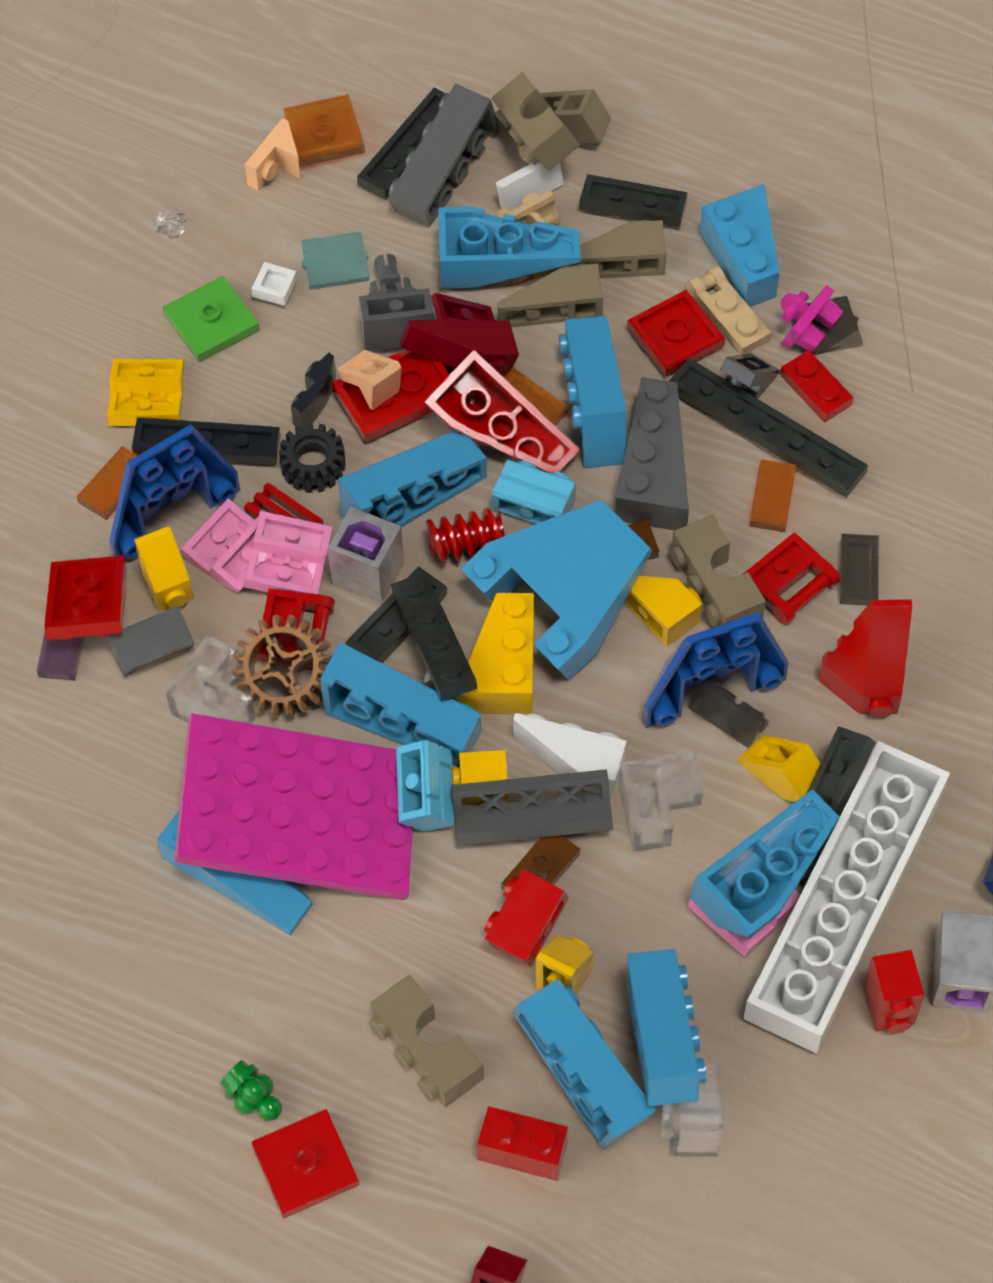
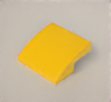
[107,359,184,426]

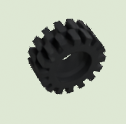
[279,423,346,493]

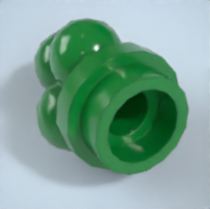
[220,1060,282,1121]

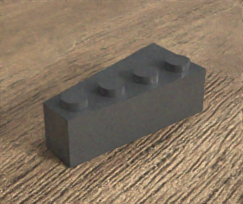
[389,83,500,227]
[615,377,689,531]

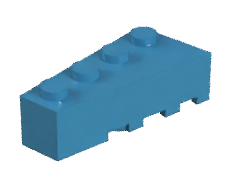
[559,316,626,468]
[627,949,706,1106]
[513,979,656,1150]

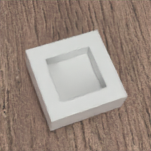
[251,262,298,306]

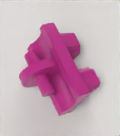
[780,285,843,352]

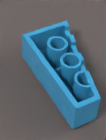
[338,430,487,528]
[320,642,482,767]

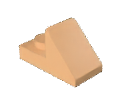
[245,118,300,191]
[337,350,401,410]

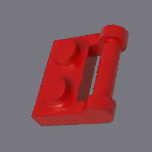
[743,532,841,625]
[256,589,335,670]

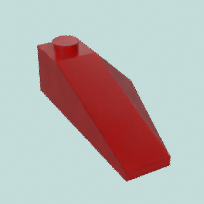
[424,350,580,474]
[819,599,913,717]

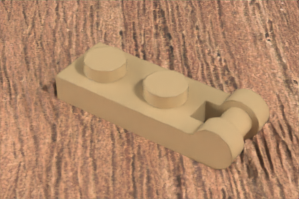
[686,265,771,354]

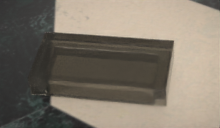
[840,533,879,605]

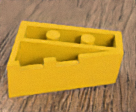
[456,593,534,714]

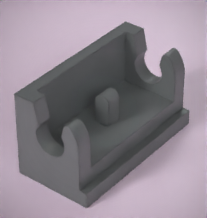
[108,606,194,676]

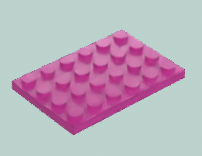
[174,713,412,900]

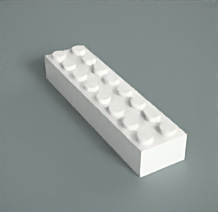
[744,741,950,1054]

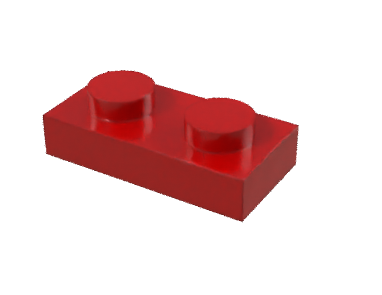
[780,350,854,423]

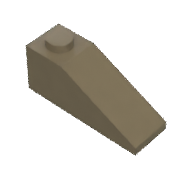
[498,89,611,144]
[561,220,666,278]
[497,263,603,327]

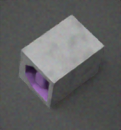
[328,507,404,604]
[932,911,993,1012]

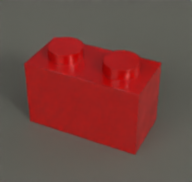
[484,869,569,967]
[864,949,925,1033]
[477,1106,568,1181]

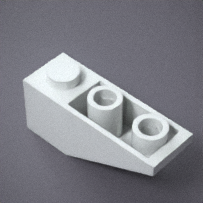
[513,713,627,798]

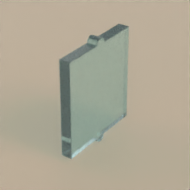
[301,231,370,290]

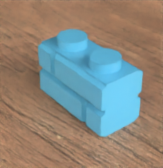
[492,460,576,524]
[396,740,454,832]

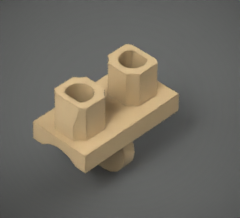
[495,190,561,225]

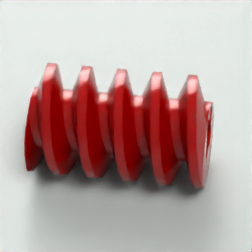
[425,507,505,564]

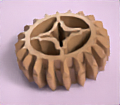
[232,615,333,717]

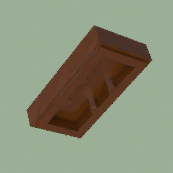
[501,835,580,890]

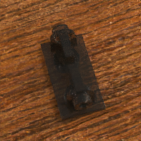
[688,679,769,748]

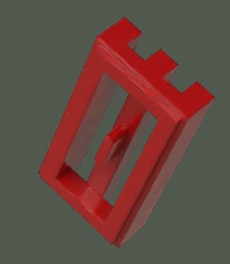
[244,482,324,525]

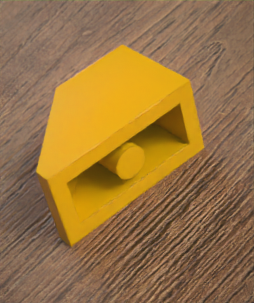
[134,526,194,612]
[624,576,702,647]
[737,735,821,802]
[536,934,594,996]

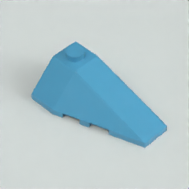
[438,207,581,288]

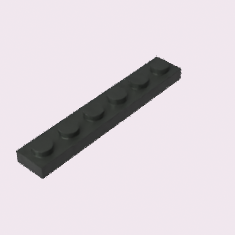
[669,358,868,498]

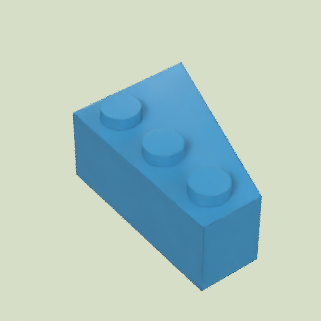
[700,184,780,307]

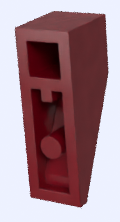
[400,320,519,376]

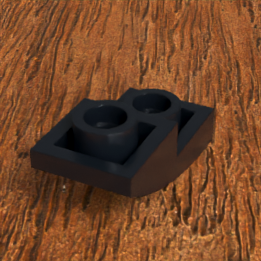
[291,352,336,430]

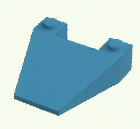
[461,500,652,680]

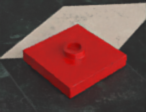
[627,289,725,376]
[251,1108,360,1219]

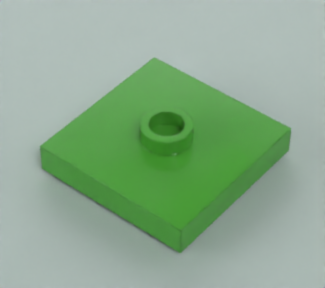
[163,276,260,362]

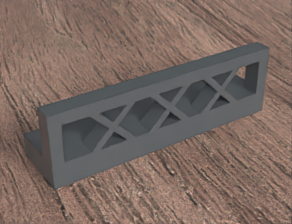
[452,769,613,846]

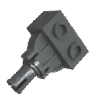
[359,254,434,351]

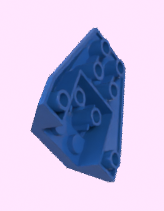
[109,424,241,560]
[643,612,789,729]

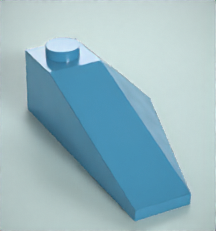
[690,789,839,938]
[157,811,313,936]

